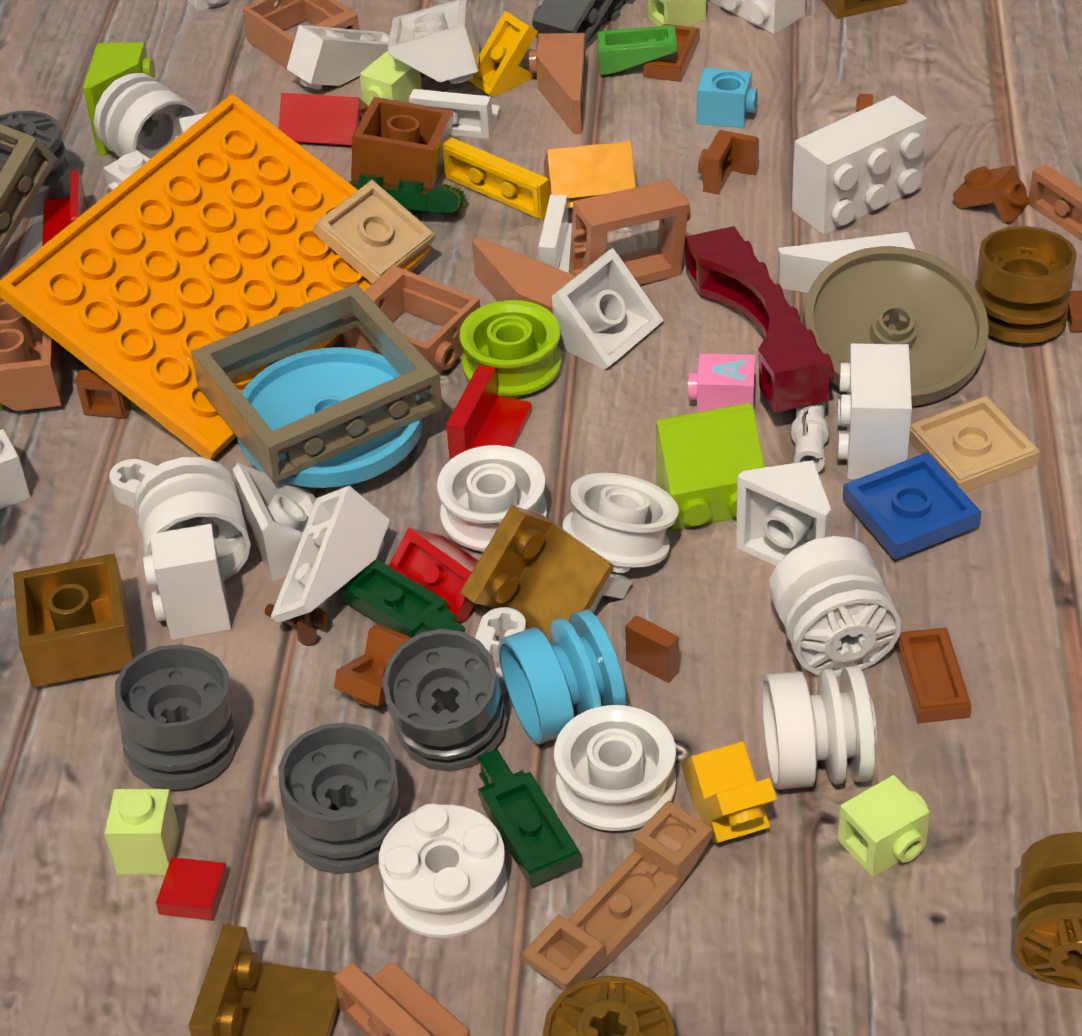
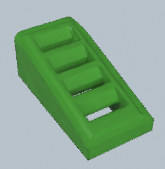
[597,25,677,76]

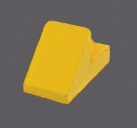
[468,11,538,97]

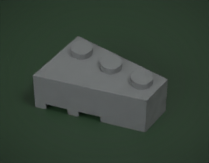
[532,0,635,51]

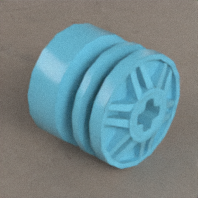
[498,609,626,744]

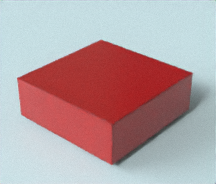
[156,857,228,921]

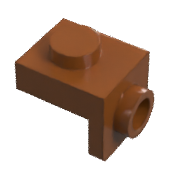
[698,130,759,195]
[952,165,1029,223]
[334,624,411,707]

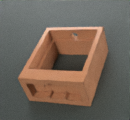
[242,0,360,68]
[569,180,691,285]
[342,265,480,376]

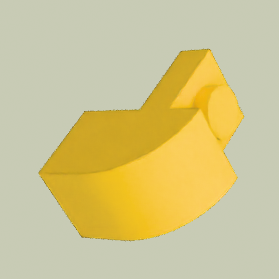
[681,741,777,843]

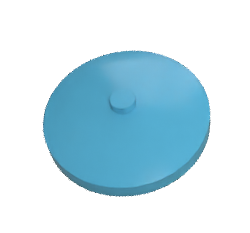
[237,347,424,488]

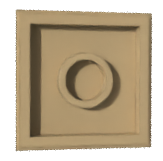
[312,180,436,284]
[909,396,1041,493]

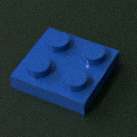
[843,452,981,559]

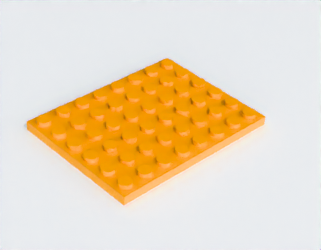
[0,94,431,460]

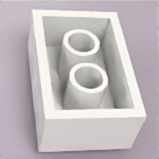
[792,95,928,235]

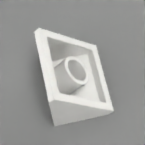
[552,248,664,369]
[736,460,831,566]
[232,463,316,581]

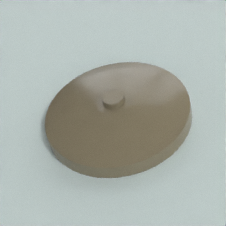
[802,246,989,406]

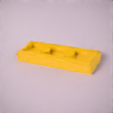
[442,137,550,220]

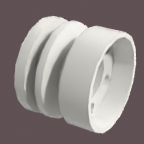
[93,73,200,159]
[134,457,251,581]
[769,536,902,677]
[762,666,877,789]

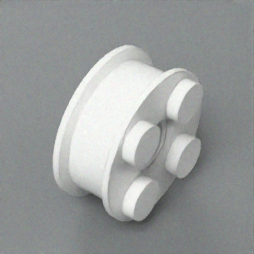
[437,445,547,554]
[562,473,679,573]
[554,705,676,831]
[379,804,508,938]

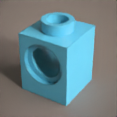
[697,67,758,128]

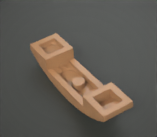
[521,801,713,991]

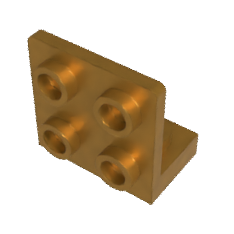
[460,505,614,643]
[188,924,339,1036]

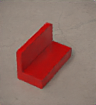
[278,93,368,146]
[42,170,88,246]
[446,364,532,460]
[388,528,479,622]

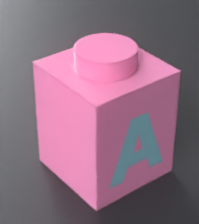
[688,353,755,412]

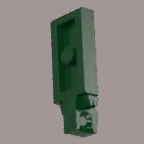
[340,559,466,638]
[478,749,581,887]

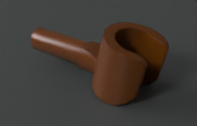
[265,604,328,646]

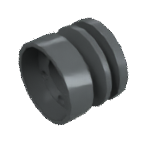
[0,110,70,218]
[382,629,507,772]
[115,644,235,790]
[278,722,401,874]

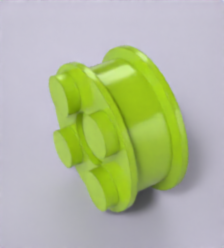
[459,300,562,399]

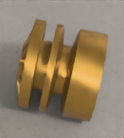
[975,226,1077,344]
[1015,832,1082,990]
[542,975,675,1036]

